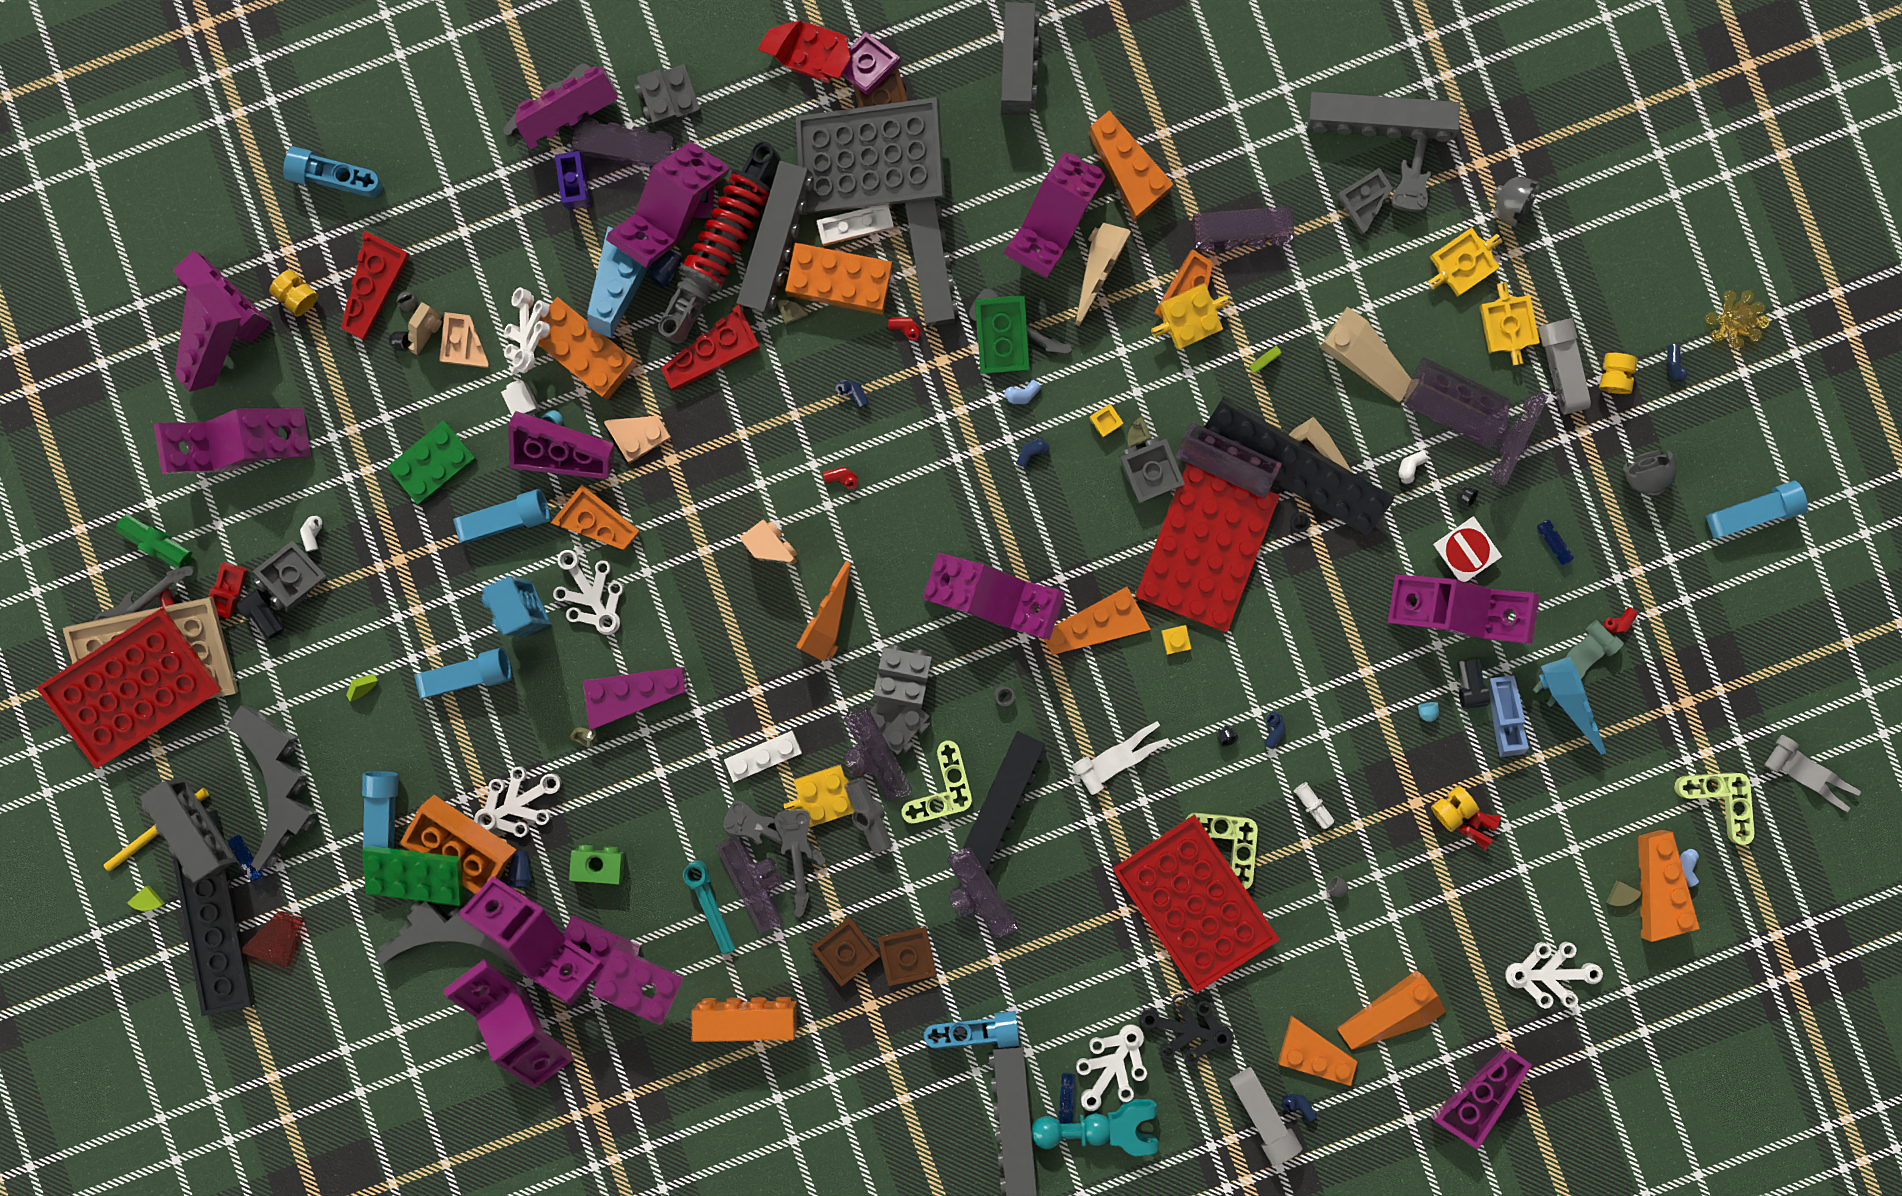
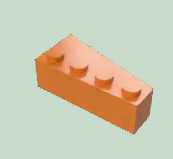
[1089,111,1174,222]
[1638,830,1700,942]

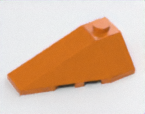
[796,561,852,662]
[1336,971,1446,1049]

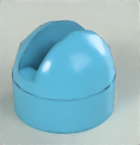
[541,410,563,426]
[1418,702,1439,722]

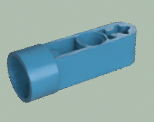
[283,146,383,198]
[1706,480,1808,539]
[453,489,550,544]
[414,648,512,699]
[362,771,399,849]
[924,1011,1020,1049]

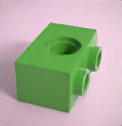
[569,845,625,884]

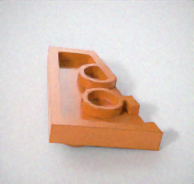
[1154,250,1213,319]
[551,485,640,550]
[1278,1015,1357,1086]

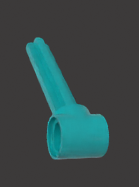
[683,860,735,954]

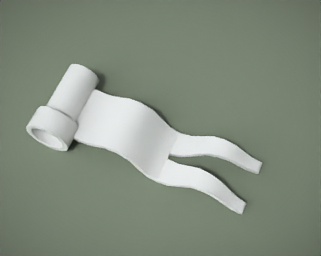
[1072,721,1170,795]

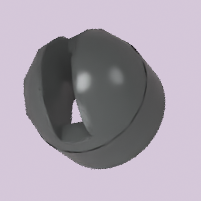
[397,291,418,312]
[994,685,1015,706]
[1326,875,1348,898]

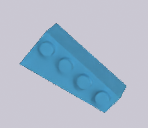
[587,226,651,338]

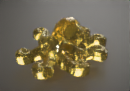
[1705,290,1769,349]

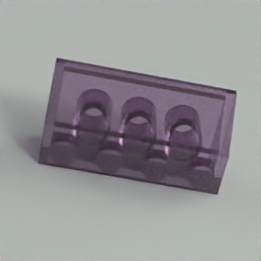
[1404,357,1510,447]

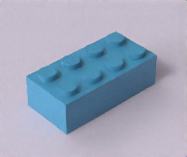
[482,575,552,637]

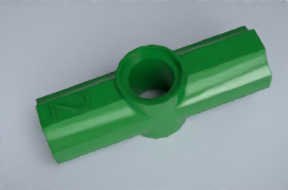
[115,514,192,569]

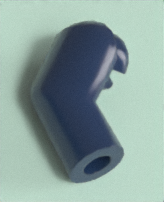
[1667,344,1687,381]
[835,380,869,409]
[1016,439,1049,468]
[1263,712,1286,749]
[1282,1094,1317,1122]

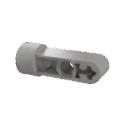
[1538,318,1591,415]
[1229,1067,1303,1166]

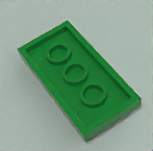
[362,845,464,906]

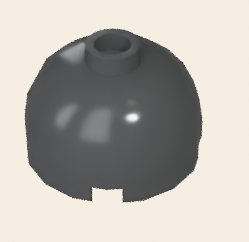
[1493,177,1540,228]
[1623,450,1677,496]

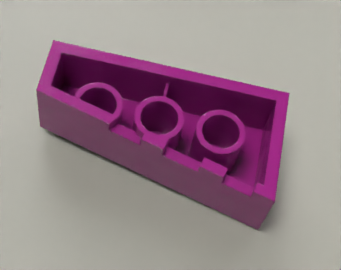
[515,66,618,150]
[173,250,271,343]
[175,282,242,392]
[508,411,614,479]
[583,667,689,730]
[1431,1047,1532,1149]

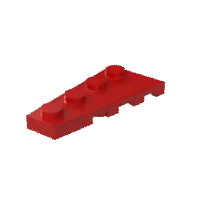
[341,230,410,340]
[661,304,761,392]

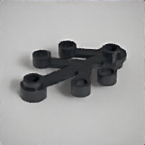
[1138,993,1234,1065]

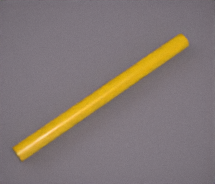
[104,788,209,872]

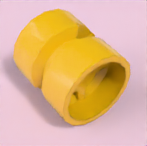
[269,270,318,317]
[1599,353,1638,394]
[1431,785,1479,832]

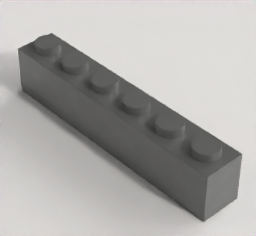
[1307,92,1460,142]
[737,161,814,315]
[905,199,959,327]
[988,1043,1037,1196]

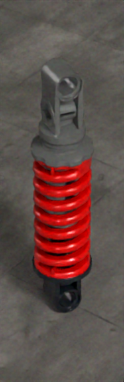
[658,141,781,344]

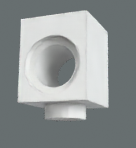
[501,381,541,416]

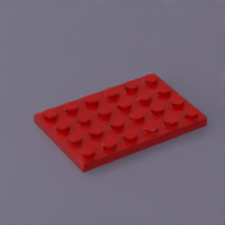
[1135,460,1280,633]
[36,607,222,769]
[1112,814,1280,993]

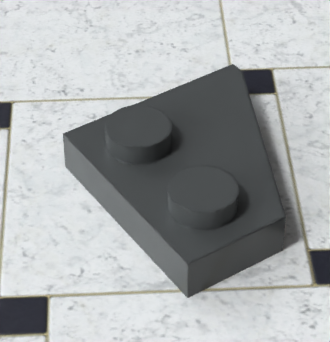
[1336,168,1393,235]

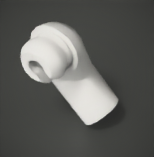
[1398,451,1428,484]
[300,516,323,552]

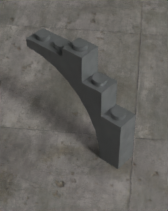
[227,705,318,870]
[374,901,523,975]

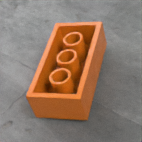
[785,243,893,315]
[530,297,638,401]
[400,795,516,894]
[692,997,797,1041]

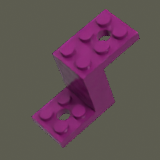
[606,141,730,267]
[1003,152,1107,278]
[154,408,311,474]
[922,553,1065,640]
[1388,574,1540,644]
[458,876,604,1006]
[563,915,684,1025]
[444,959,574,1089]

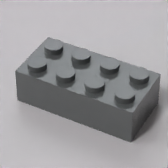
[1000,2,1040,115]
[139,778,237,882]

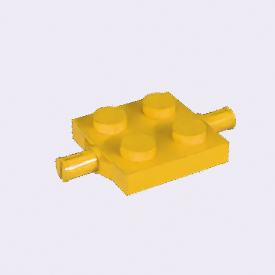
[1428,227,1502,297]
[1480,282,1540,366]
[1151,284,1230,349]
[784,764,855,827]

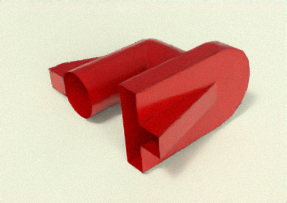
[1459,811,1501,850]

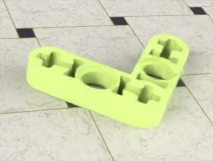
[902,741,972,823]
[1674,773,1754,845]
[1186,813,1258,889]

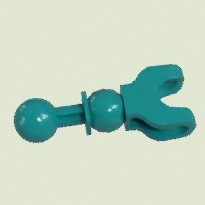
[1031,1099,1159,1156]

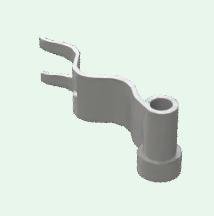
[1764,735,1861,812]

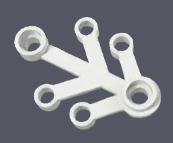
[504,287,550,373]
[553,550,624,635]
[474,766,562,837]
[1505,942,1603,1008]
[1076,1025,1147,1111]

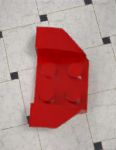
[758,20,851,83]

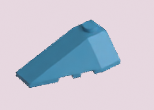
[1539,656,1606,755]

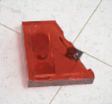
[242,911,305,967]

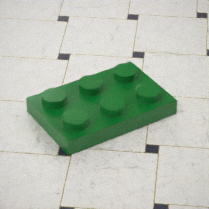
[975,295,1029,374]
[387,420,477,505]

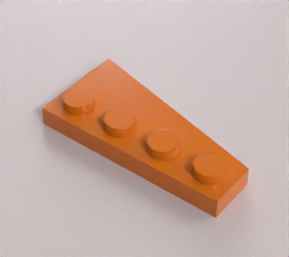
[1044,587,1151,655]

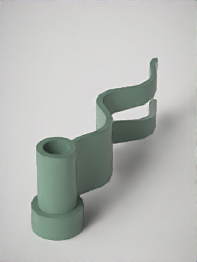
[1532,620,1624,707]

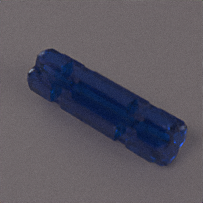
[1537,520,1574,565]
[228,835,263,882]
[1059,1073,1076,1123]

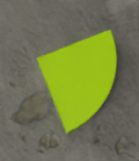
[1249,346,1282,373]
[346,674,378,702]
[127,885,165,911]

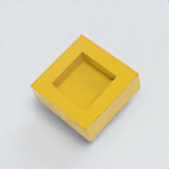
[1089,403,1124,438]
[1161,625,1191,655]

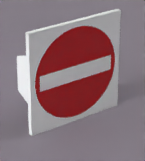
[1433,516,1502,582]

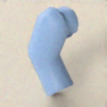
[1004,380,1042,404]
[1680,849,1699,887]

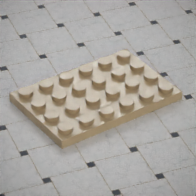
[62,597,238,699]

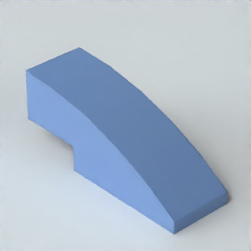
[1489,675,1529,757]

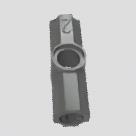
[844,777,893,854]

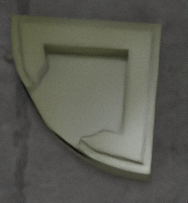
[777,300,808,325]
[1127,416,1152,448]
[569,727,596,749]
[1606,880,1642,906]

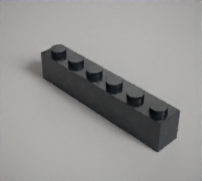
[955,731,1047,879]

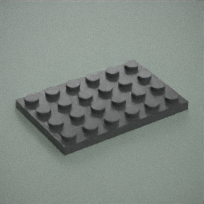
[796,97,945,215]

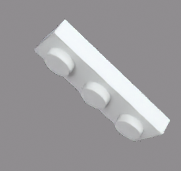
[817,205,894,246]
[724,730,802,782]

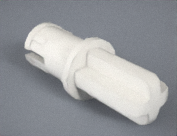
[1294,782,1334,829]

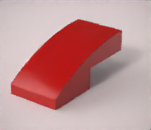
[209,562,248,619]

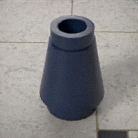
[648,251,683,288]
[507,851,532,888]

